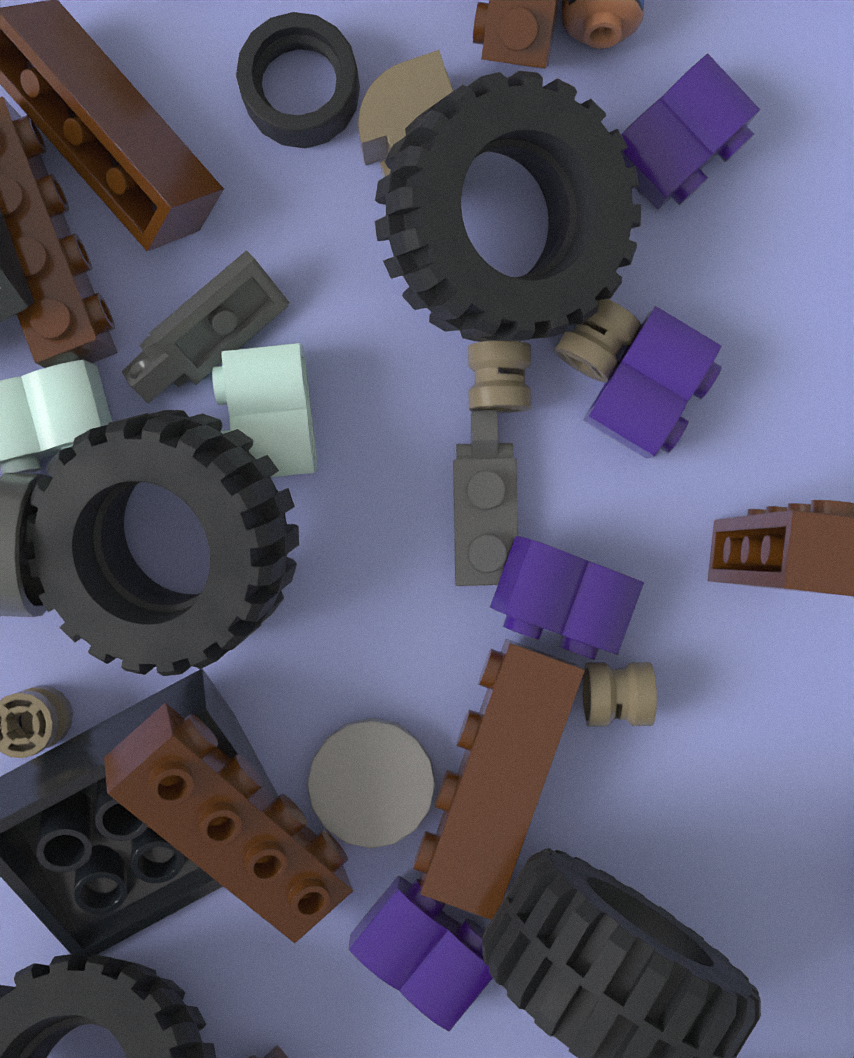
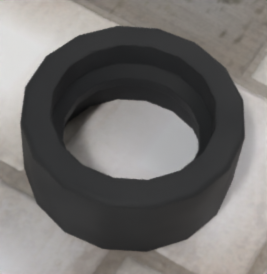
[236,12,360,148]

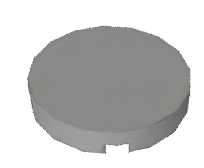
[308,718,435,848]

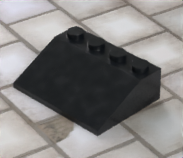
[0,668,278,957]

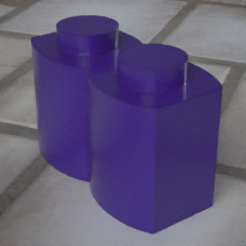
[621,54,760,210]
[583,306,722,459]
[489,536,644,660]
[348,875,493,1032]

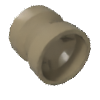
[554,299,642,383]
[468,341,532,413]
[582,662,657,727]
[0,685,73,758]

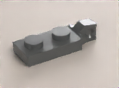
[122,250,290,403]
[453,410,518,586]

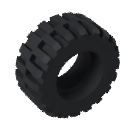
[375,71,642,342]
[25,410,299,676]
[482,848,761,1058]
[0,954,216,1058]

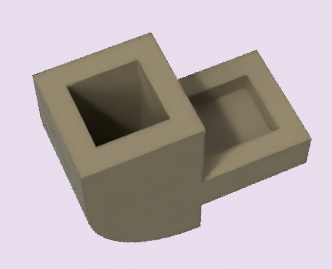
[358,50,453,178]

